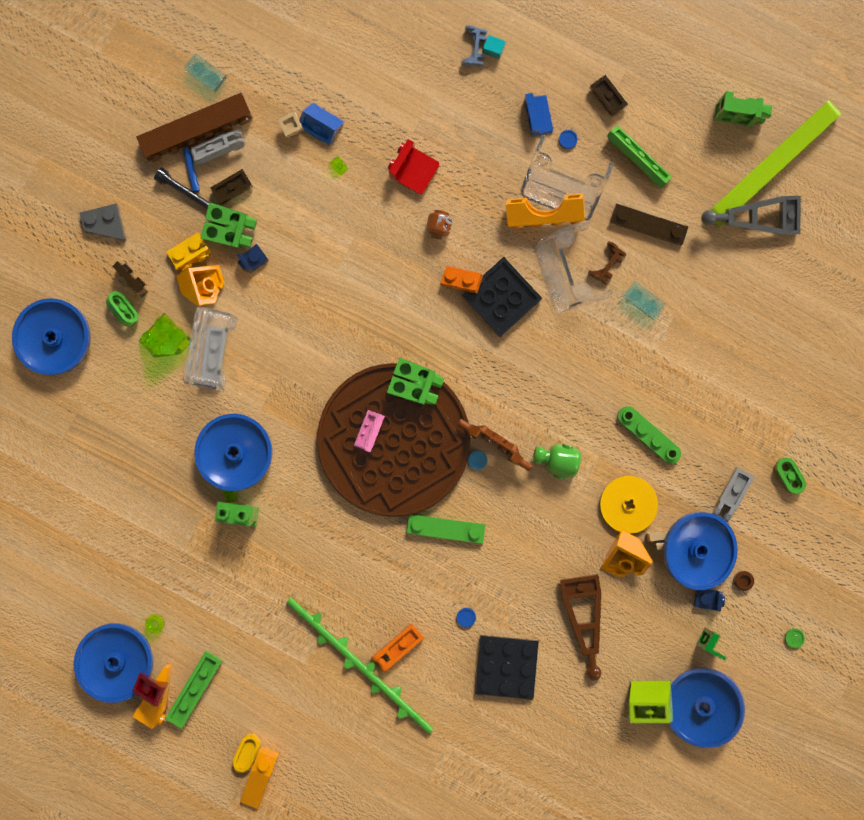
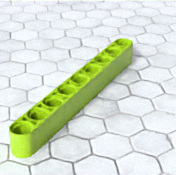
[711,100,842,227]

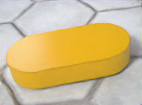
[232,734,261,773]

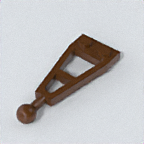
[560,574,602,681]

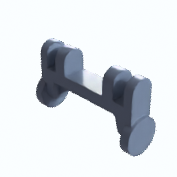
[461,25,487,67]

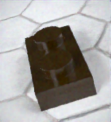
[589,74,628,117]
[210,169,253,206]
[112,261,148,297]

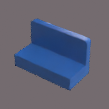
[524,93,553,136]
[300,103,344,145]

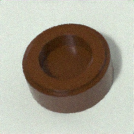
[733,571,754,591]

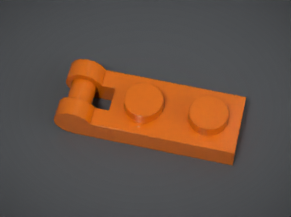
[371,623,424,673]

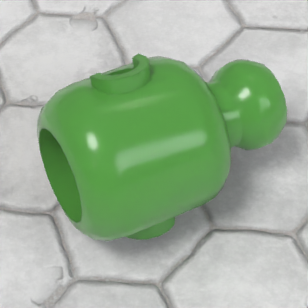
[532,443,581,479]

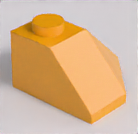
[176,265,225,306]
[601,530,652,577]

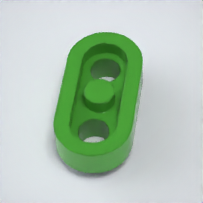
[106,292,138,327]
[775,458,806,494]

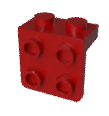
[387,139,440,195]

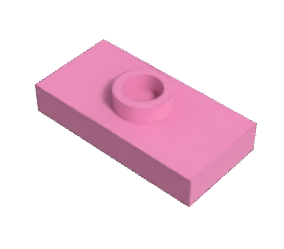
[354,410,385,452]

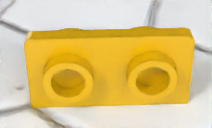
[166,232,212,272]

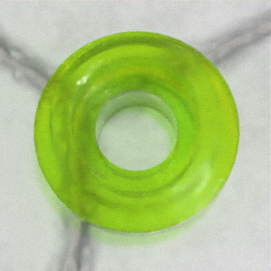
[145,614,165,634]

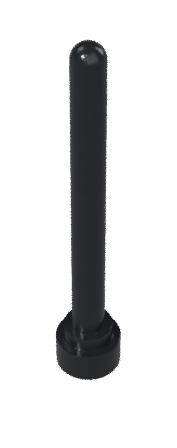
[154,167,209,210]

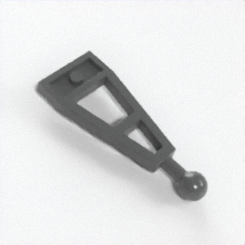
[701,196,801,235]

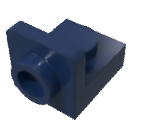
[237,244,269,273]
[694,589,725,612]

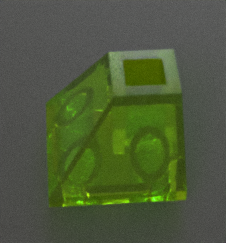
[139,313,193,358]

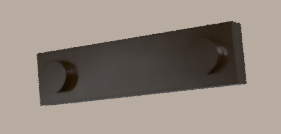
[610,203,688,246]

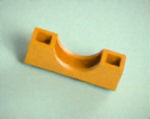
[506,193,586,229]

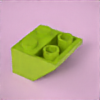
[629,681,673,723]

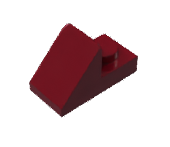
[132,673,168,707]

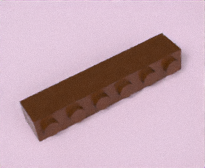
[136,92,253,162]

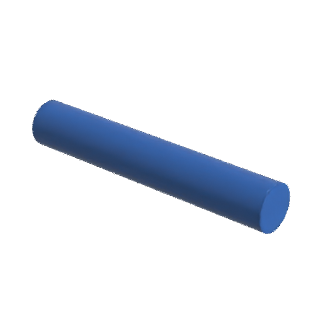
[183,147,200,192]

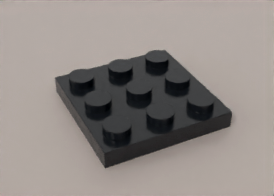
[462,257,543,337]
[475,635,539,700]

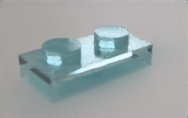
[184,53,227,92]
[623,281,665,320]

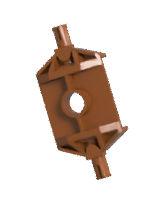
[457,419,533,472]

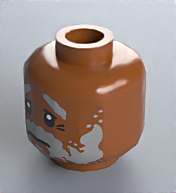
[426,210,452,240]

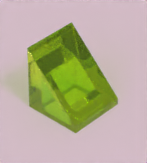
[329,156,349,176]
[223,490,238,502]

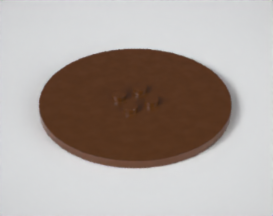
[317,363,471,517]

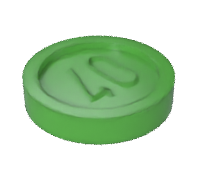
[785,628,805,648]

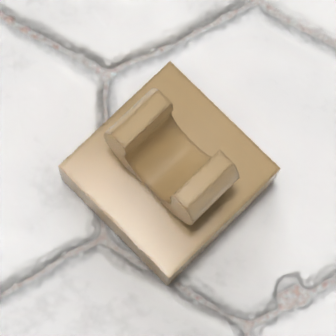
[278,111,304,138]
[646,531,668,550]

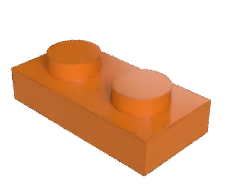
[440,266,483,294]

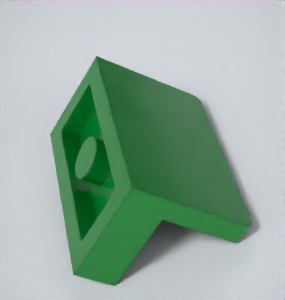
[696,628,727,661]

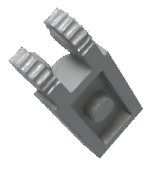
[191,130,245,166]
[712,467,754,522]

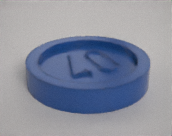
[559,130,578,149]
[457,607,476,627]

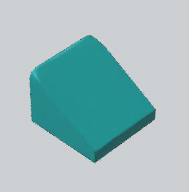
[482,35,506,59]

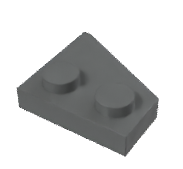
[80,204,126,241]

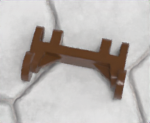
[588,241,627,285]

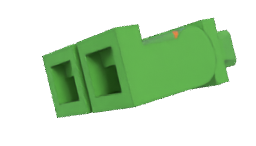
[714,91,772,127]
[201,202,257,248]
[387,357,444,405]
[215,502,259,527]

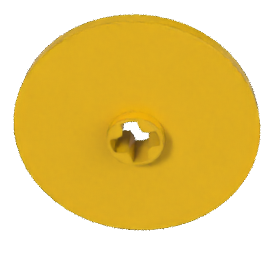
[600,476,658,534]

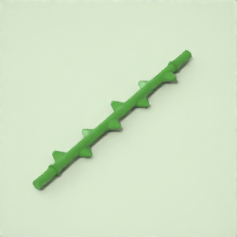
[286,597,434,734]

